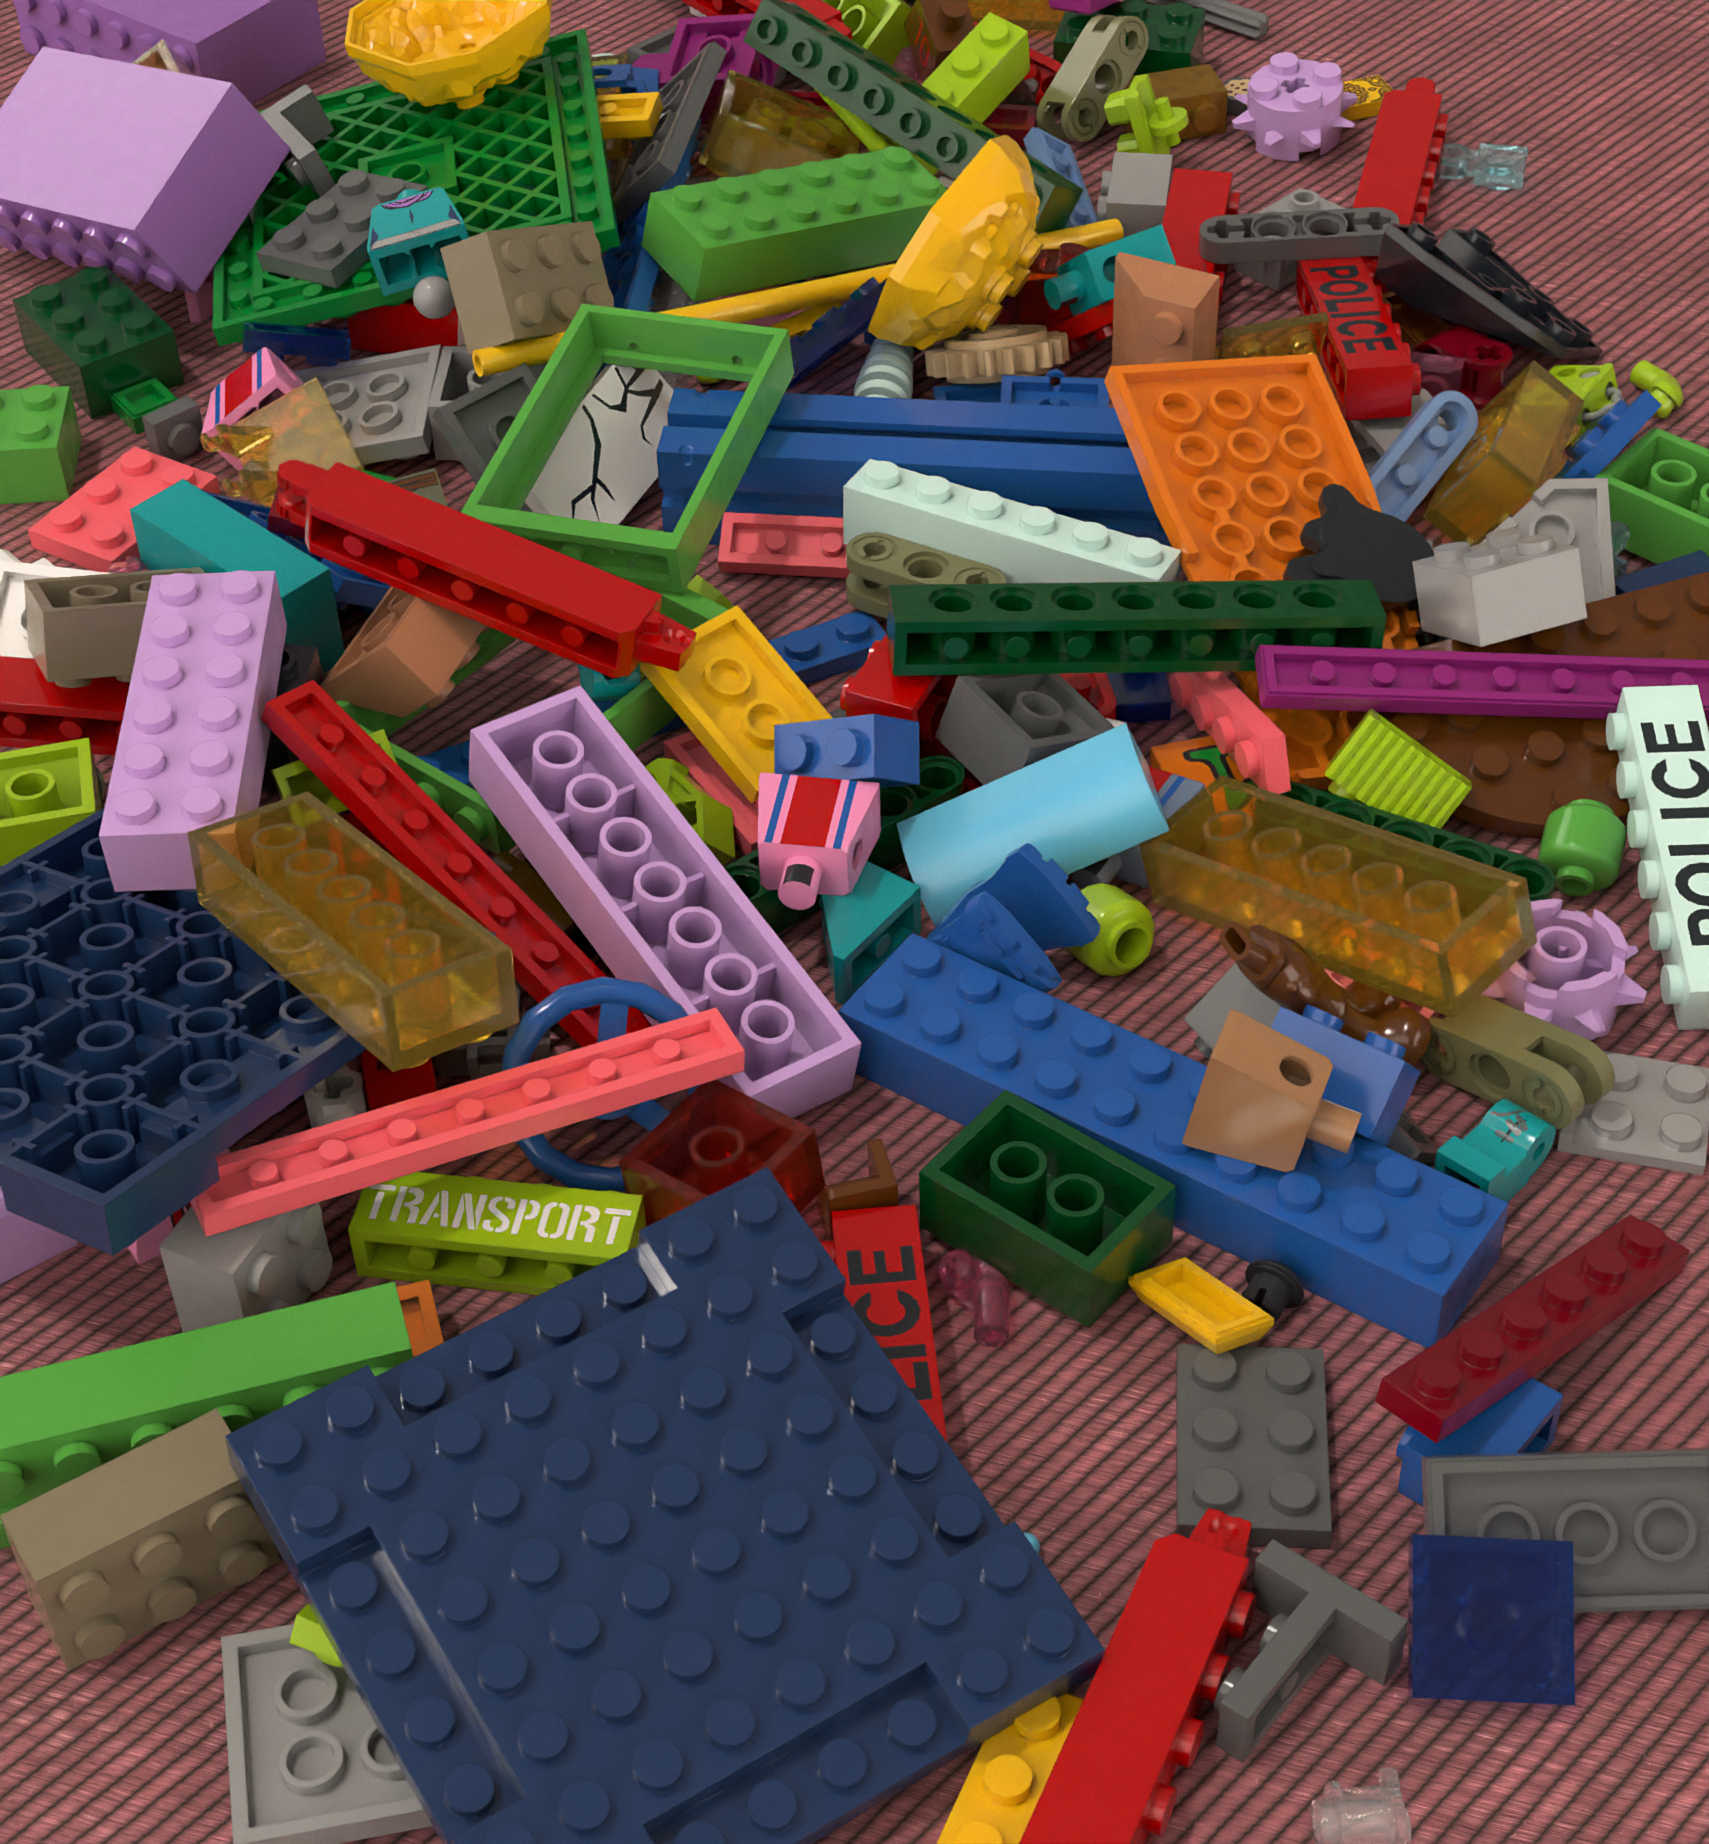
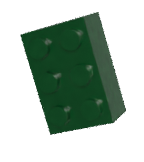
[1053,0,1205,76]
[13,265,185,419]
[919,1090,1176,1328]

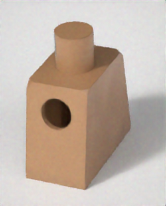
[1182,1009,1362,1172]

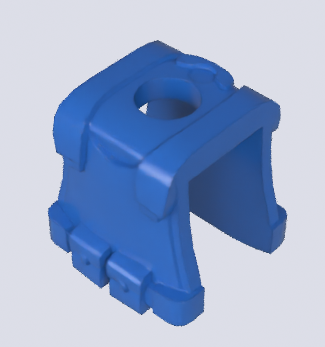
[926,843,1100,993]

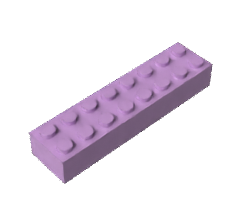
[468,685,862,1144]

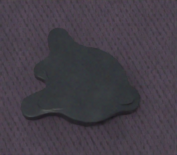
[1283,484,1434,616]

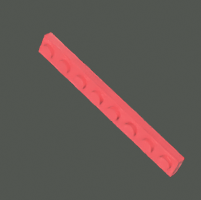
[190,1007,745,1237]

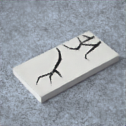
[525,364,674,525]

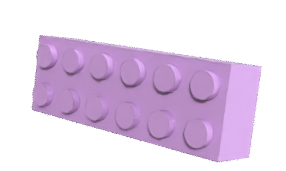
[99,570,287,892]

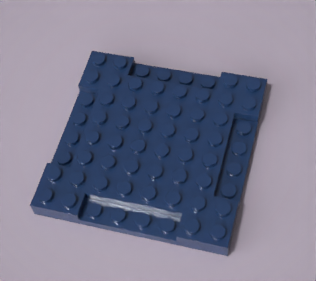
[0,807,501,1256]
[225,1167,1105,1844]

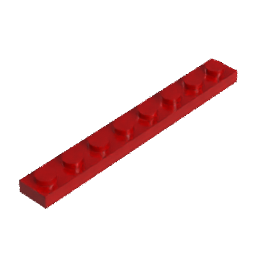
[261,680,652,1047]

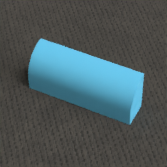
[896,723,1170,927]

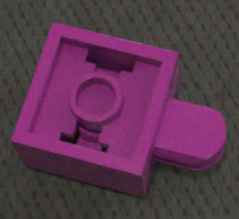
[632,13,779,125]

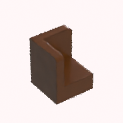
[815,1138,899,1241]

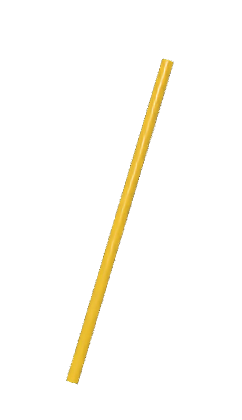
[472,218,1124,377]

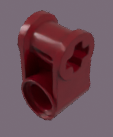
[1412,324,1513,411]

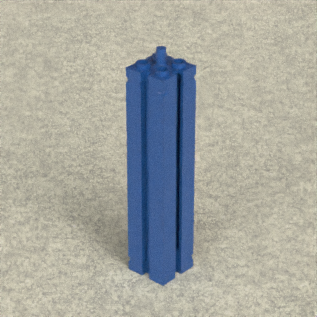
[656,388,1182,568]

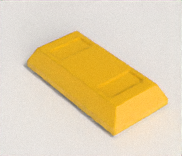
[1128,1257,1274,1355]

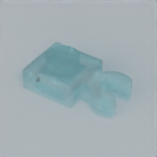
[1440,143,1528,190]

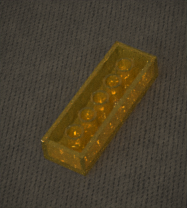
[1139,775,1537,1018]
[187,791,519,1072]

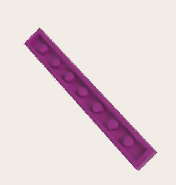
[1255,645,1709,722]

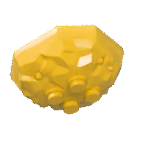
[344,0,553,110]
[867,135,1044,350]

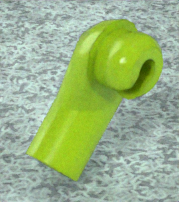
[1630,360,1683,419]

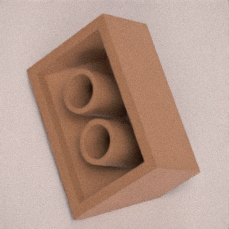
[1112,252,1220,366]
[320,586,491,718]

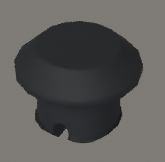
[1241,1260,1304,1322]

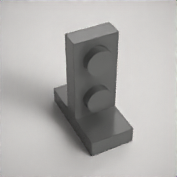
[260,84,336,197]
[1214,1539,1408,1763]

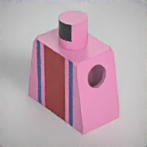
[201,347,313,472]
[758,772,881,910]

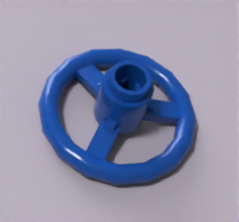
[501,976,716,1193]

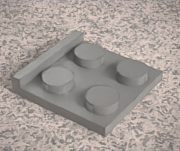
[1557,1051,1709,1176]

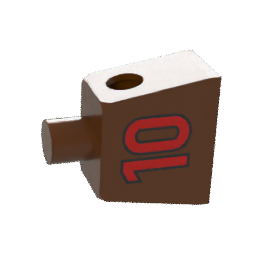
[904,0,975,83]

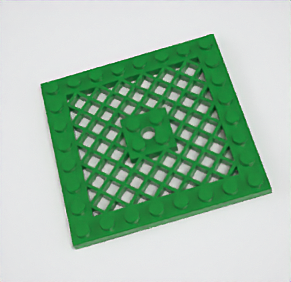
[212,28,620,346]

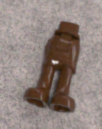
[1220,921,1432,1066]

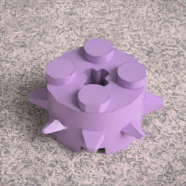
[1232,52,1357,161]
[1466,899,1647,1041]

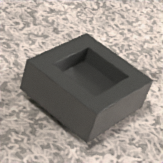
[142,396,208,462]

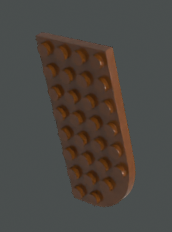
[1353,571,1709,838]

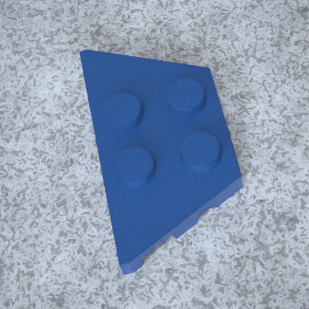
[1540,390,1661,483]

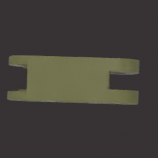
[1036,15,1149,142]
[846,532,1006,619]
[1420,991,1615,1130]

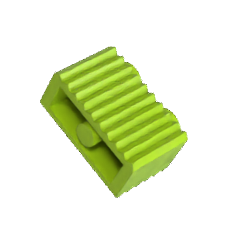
[1324,708,1472,829]

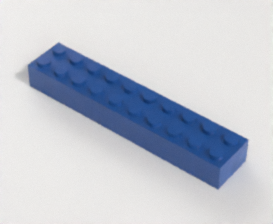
[838,933,1509,1348]

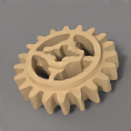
[924,324,1070,384]

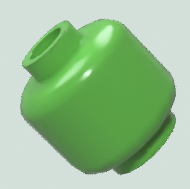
[1537,799,1627,897]

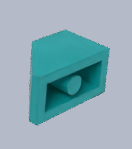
[819,861,921,1005]

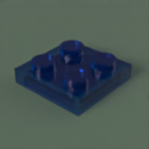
[1408,1534,1575,1706]

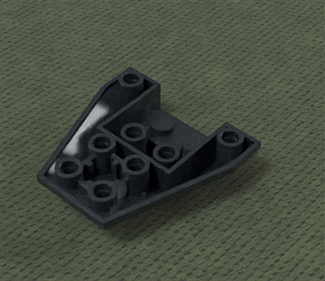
[1375,222,1603,359]

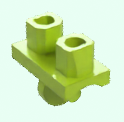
[1104,74,1189,154]

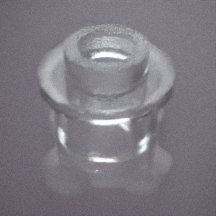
[1311,1766,1411,1844]

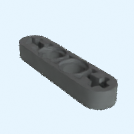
[1199,207,1399,264]

